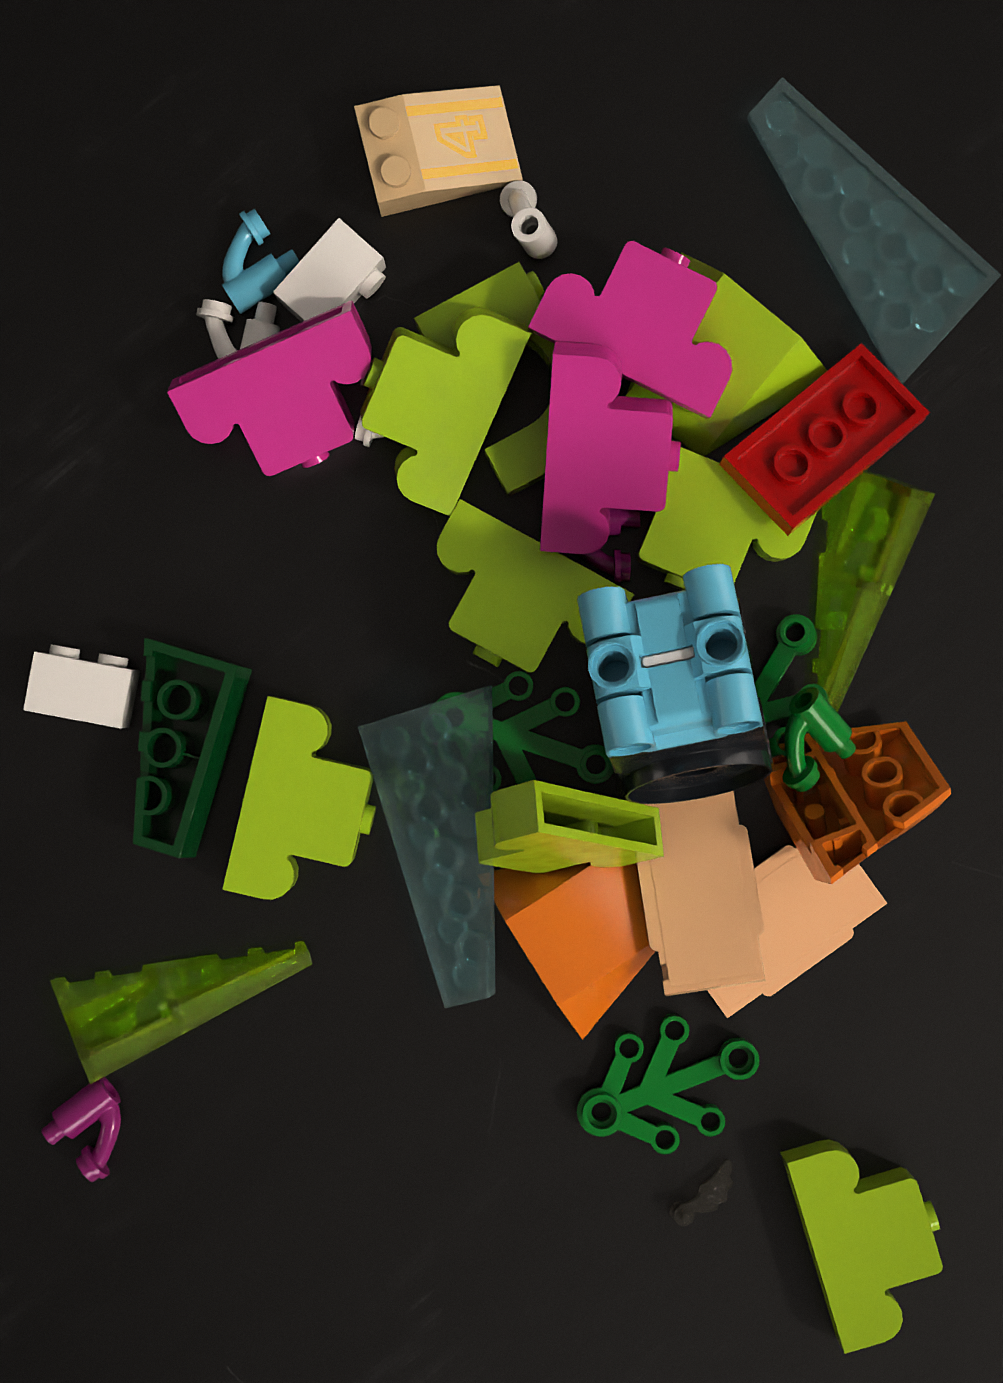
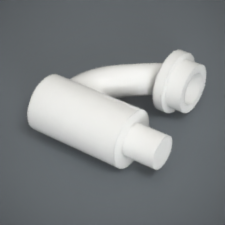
[500,181,557,259]
[196,299,280,359]

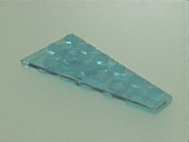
[747,77,1001,384]
[358,685,495,1008]

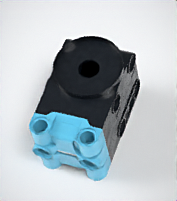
[577,564,773,804]

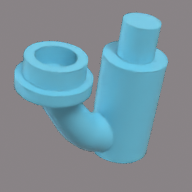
[222,209,300,314]

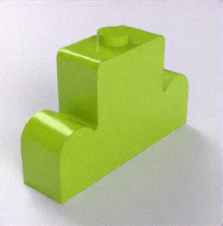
[360,307,531,516]
[636,447,817,590]
[437,499,634,673]
[222,696,376,900]
[475,780,664,873]
[780,1140,943,1354]

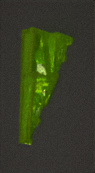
[50,941,312,1084]

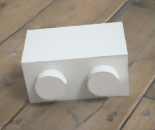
[273,218,386,322]
[23,644,140,728]

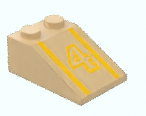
[354,85,523,217]

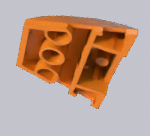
[764,721,951,884]
[479,862,656,1040]

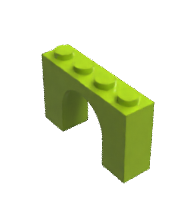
[414,262,555,498]

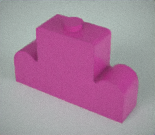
[528,241,732,419]
[167,300,372,476]
[540,342,681,554]

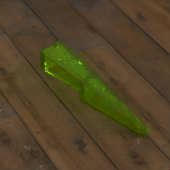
[812,470,935,712]

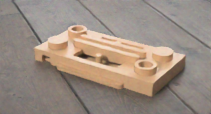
[637,791,766,996]
[707,845,887,1018]

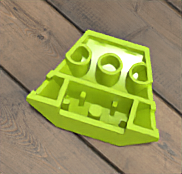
[626,252,827,456]

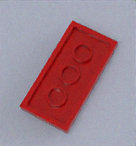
[719,343,930,536]

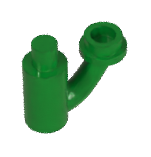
[783,687,856,792]

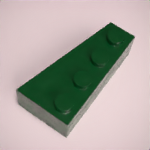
[133,638,252,859]

